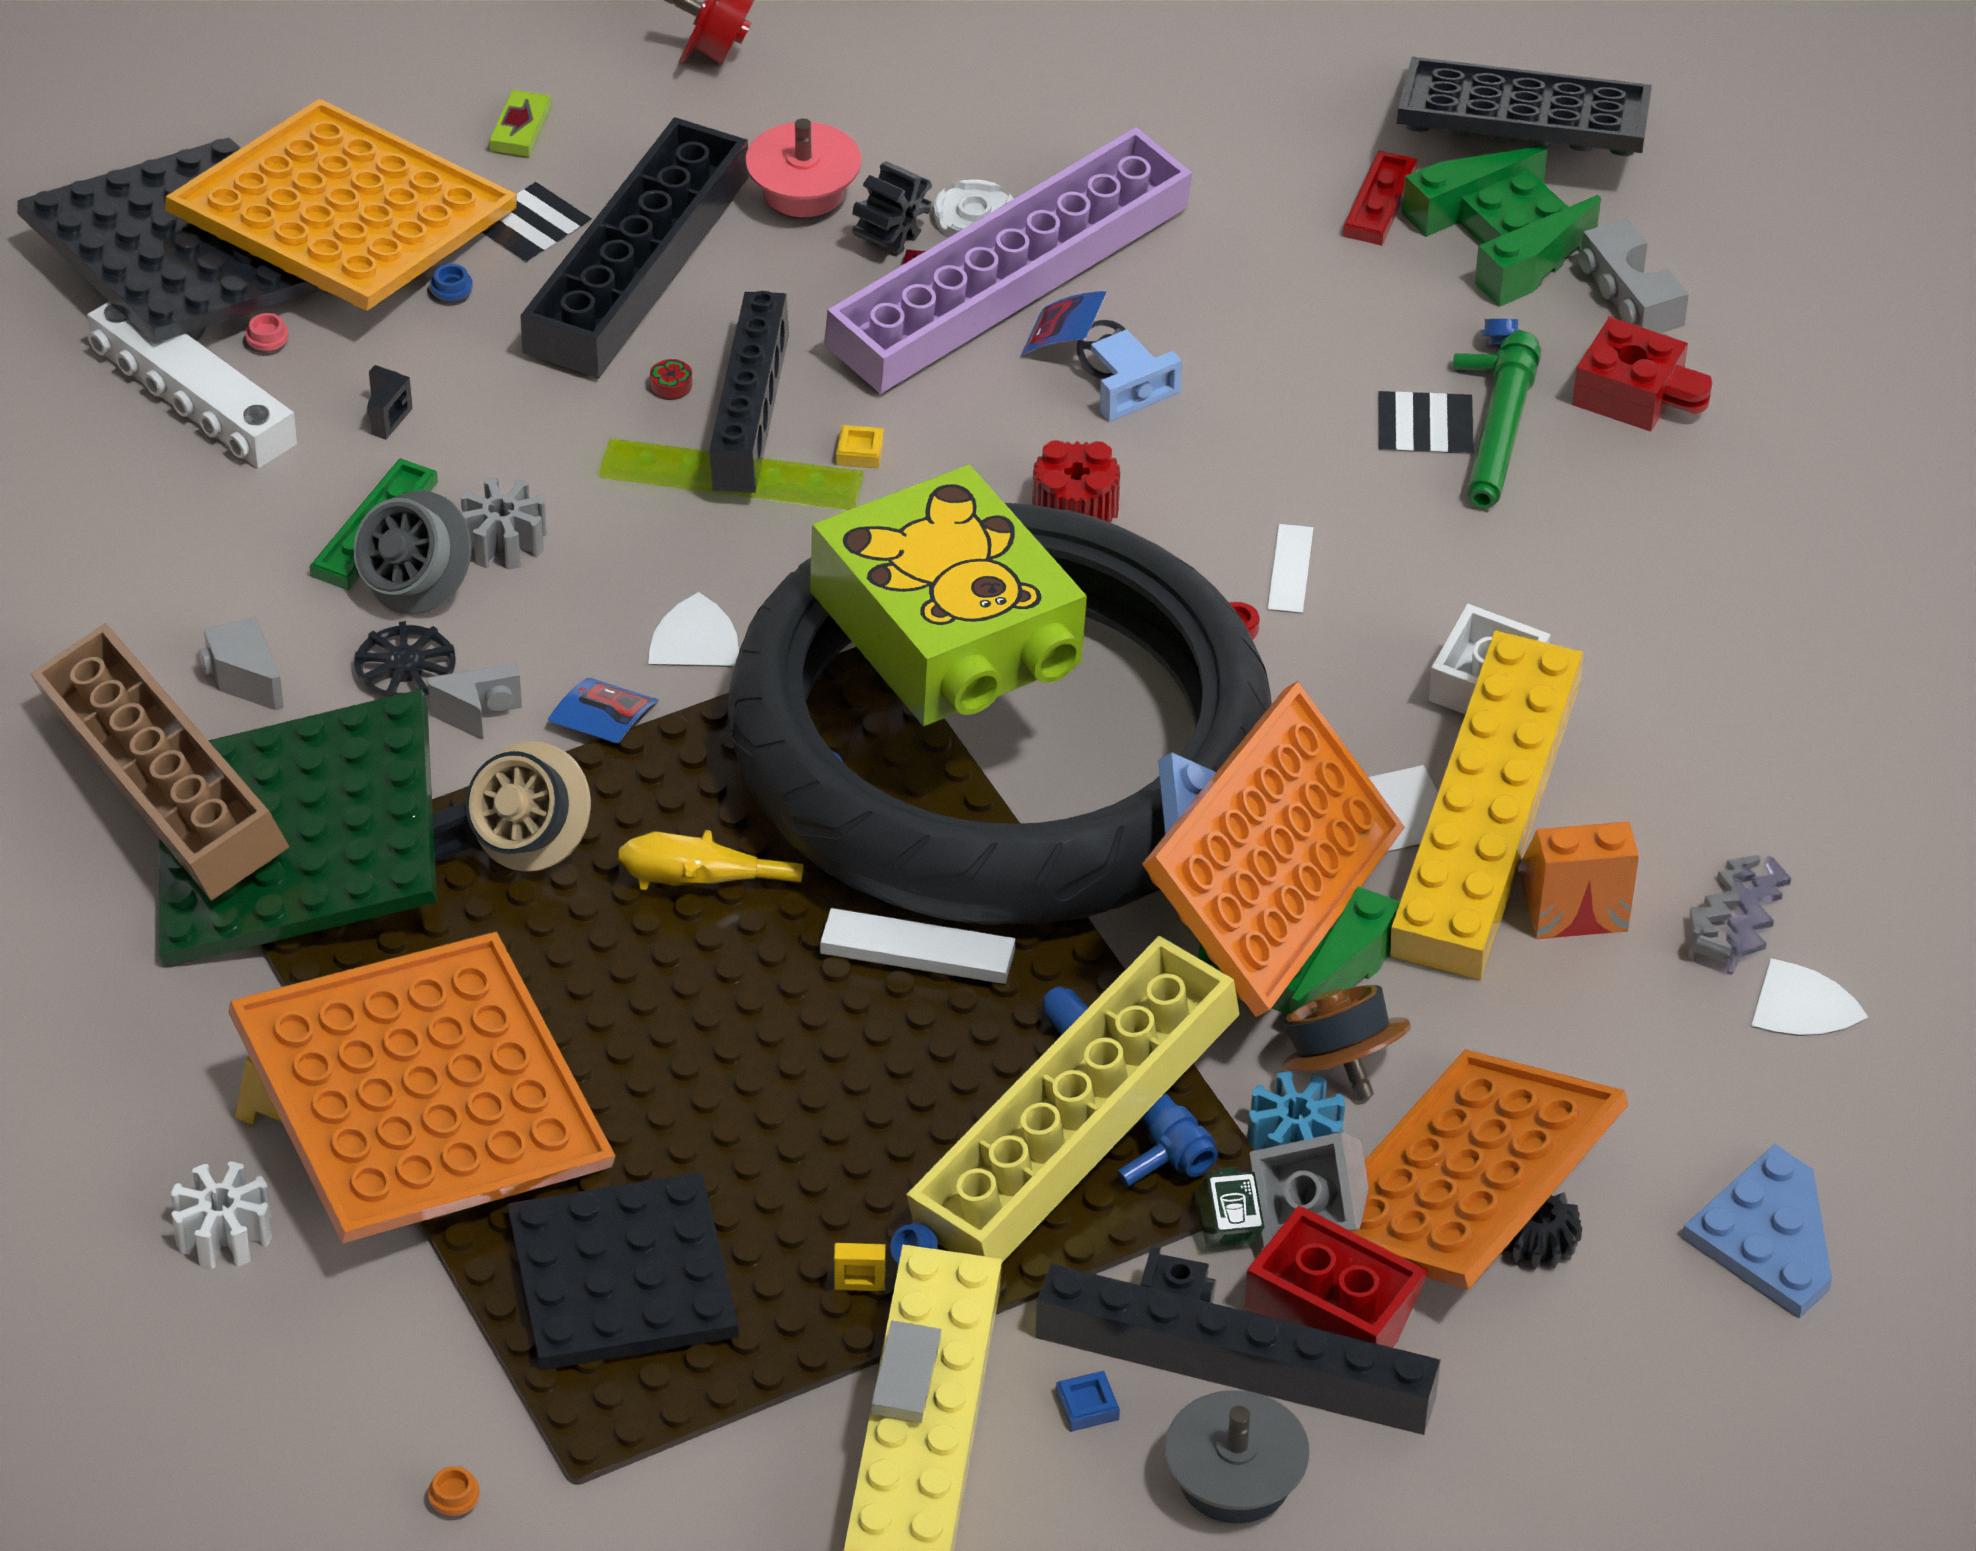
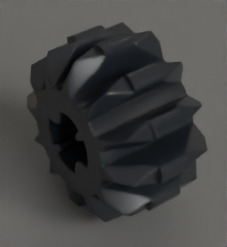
[1503,1192,1583,1271]

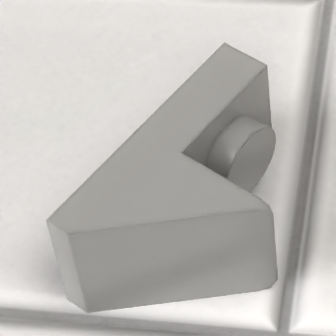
[427,663,522,739]

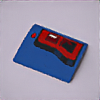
[1020,291,1107,357]
[548,678,659,743]

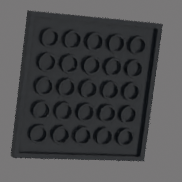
[17,137,321,343]

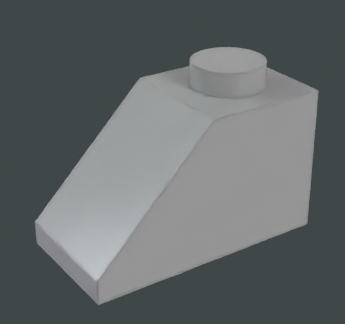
[199,616,284,710]

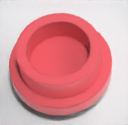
[246,313,289,352]

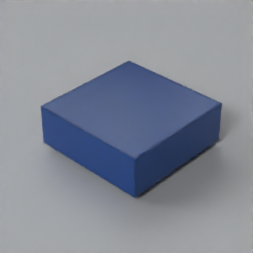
[1056,1371,1120,1432]

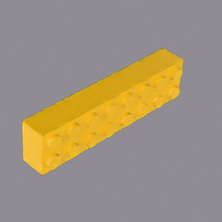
[1390,630,1583,981]

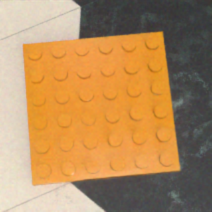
[165,98,518,311]

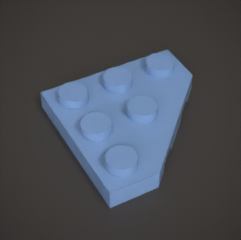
[1682,1143,1832,1319]

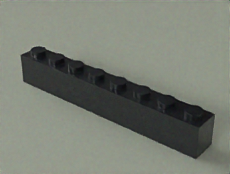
[1036,1263,1441,1435]

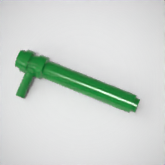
[1453,331,1542,509]

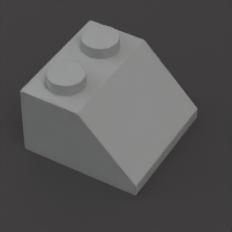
[1250,1132,1369,1248]

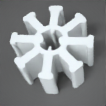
[171,1161,272,1269]

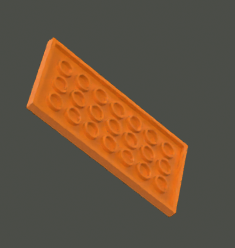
[1142,681,1405,1017]

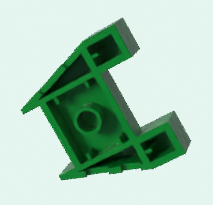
[1402,146,1601,307]
[1198,886,1400,1036]

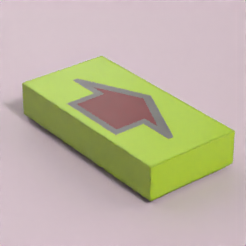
[489,89,552,157]

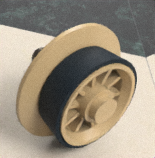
[466,741,591,872]

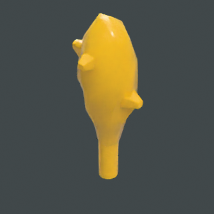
[618,830,803,890]

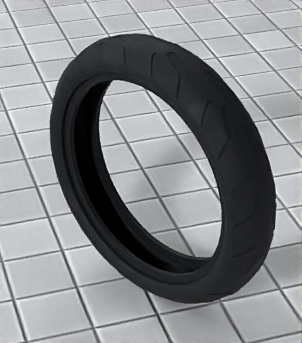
[728,503,1272,925]

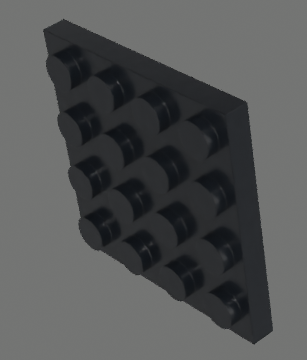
[507,1172,739,1370]

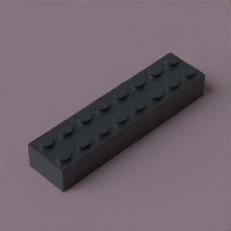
[520,117,749,378]

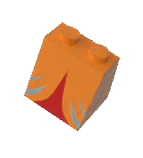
[1519,821,1639,939]

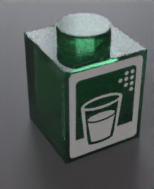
[1196,1167,1265,1247]

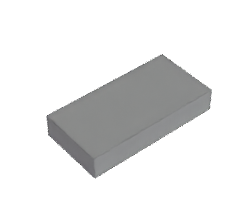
[871,1320,941,1423]

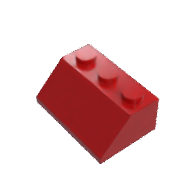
[1244,1205,1428,1348]

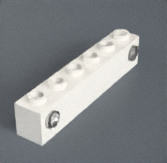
[87,301,297,469]

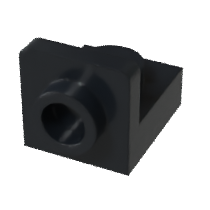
[367,365,413,440]
[433,802,479,862]

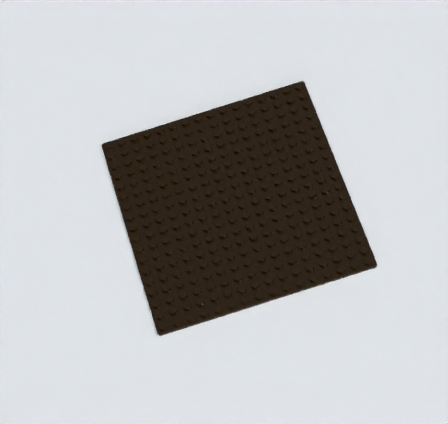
[259,646,1256,1485]

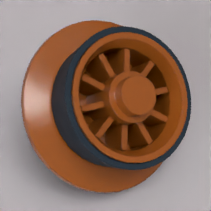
[1282,985,1411,1100]

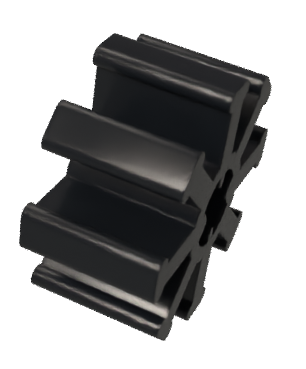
[852,161,932,254]

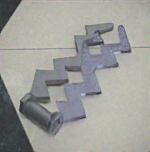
[1688,855,1791,975]

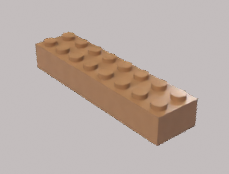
[30,623,289,901]

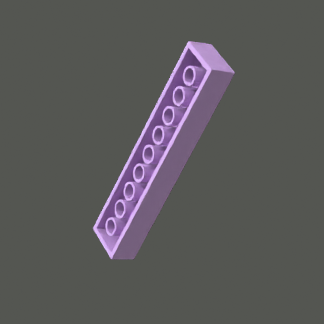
[824,127,1192,394]

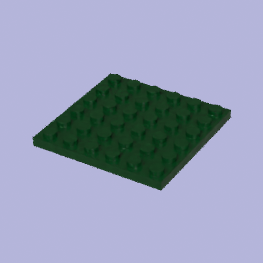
[159,689,437,967]

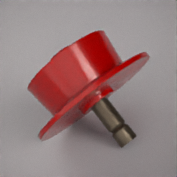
[664,0,754,66]

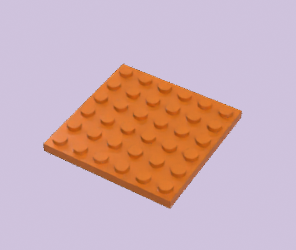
[228,931,615,1244]

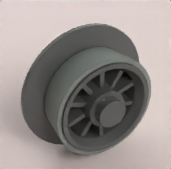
[354,491,471,614]

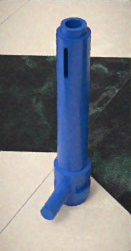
[1042,987,1218,1187]

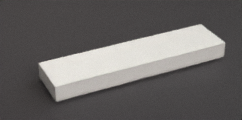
[820,908,1015,984]

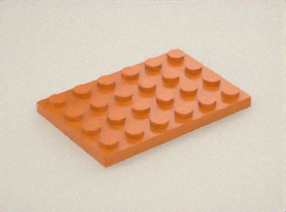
[1353,1049,1628,1290]

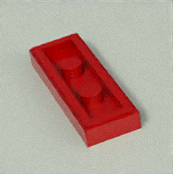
[1343,150,1417,246]

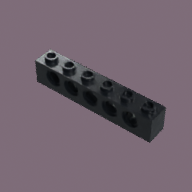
[709,291,789,493]

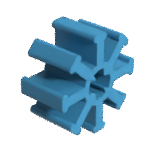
[1247,1071,1345,1150]

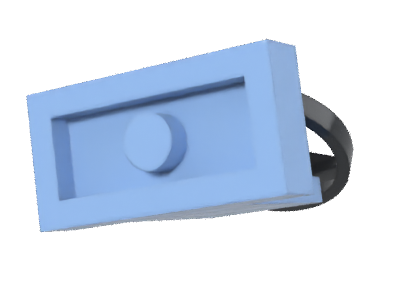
[1077,320,1182,422]

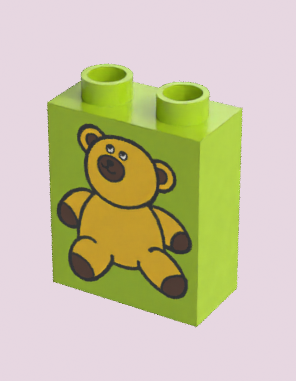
[810,464,1087,726]

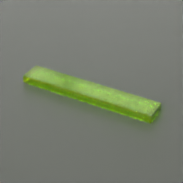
[600,438,864,510]

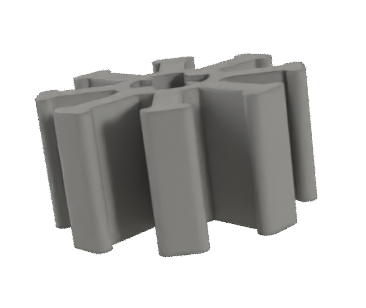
[460,478,547,569]

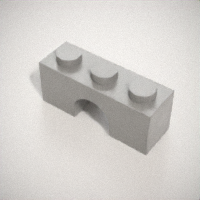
[1578,218,1689,333]

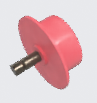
[746,118,861,217]

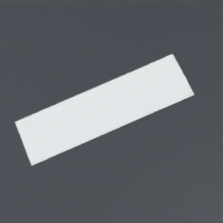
[1268,524,1313,613]

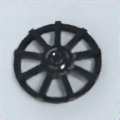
[354,621,456,698]

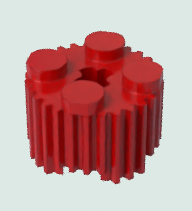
[1032,440,1121,522]

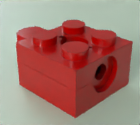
[1572,317,1713,432]

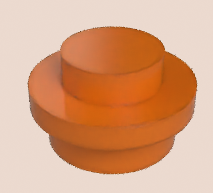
[428,1466,480,1516]

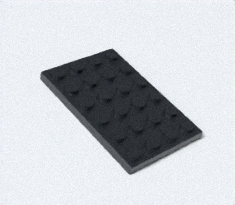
[1396,57,1652,156]

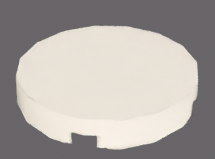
[934,179,1014,237]

